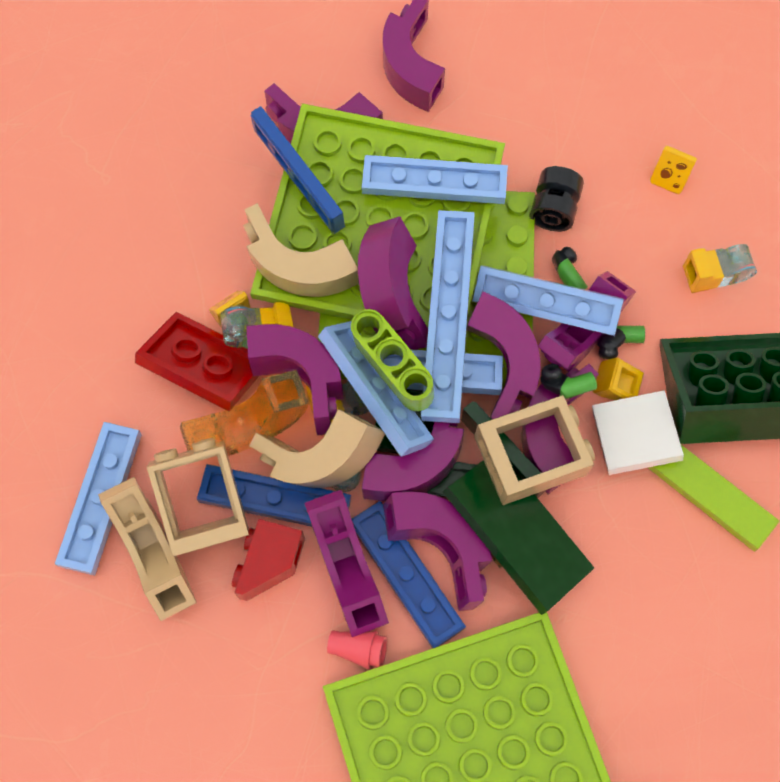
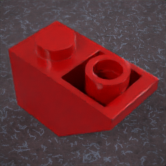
[232,519,305,601]

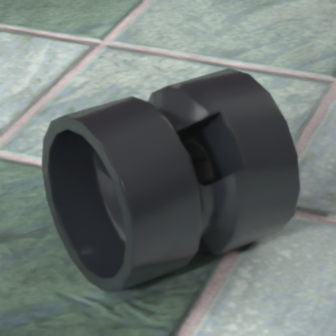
[529,166,584,232]

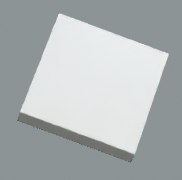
[592,390,684,475]

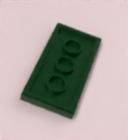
[443,460,594,615]

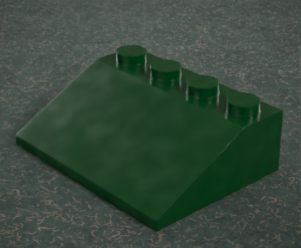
[659,333,780,444]

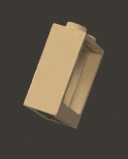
[474,395,595,505]
[147,438,249,557]

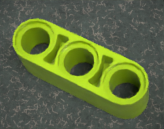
[351,309,434,411]

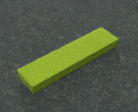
[648,445,780,552]

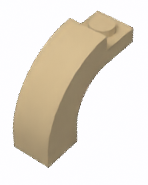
[243,203,359,297]
[249,409,385,488]
[98,477,197,621]

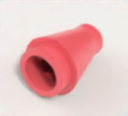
[327,630,388,670]

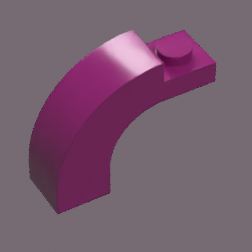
[383,0,445,112]
[264,83,383,144]
[358,216,428,350]
[538,271,636,372]
[467,291,541,420]
[247,324,344,435]
[521,364,599,494]
[362,422,464,501]
[304,490,389,637]
[383,492,492,611]

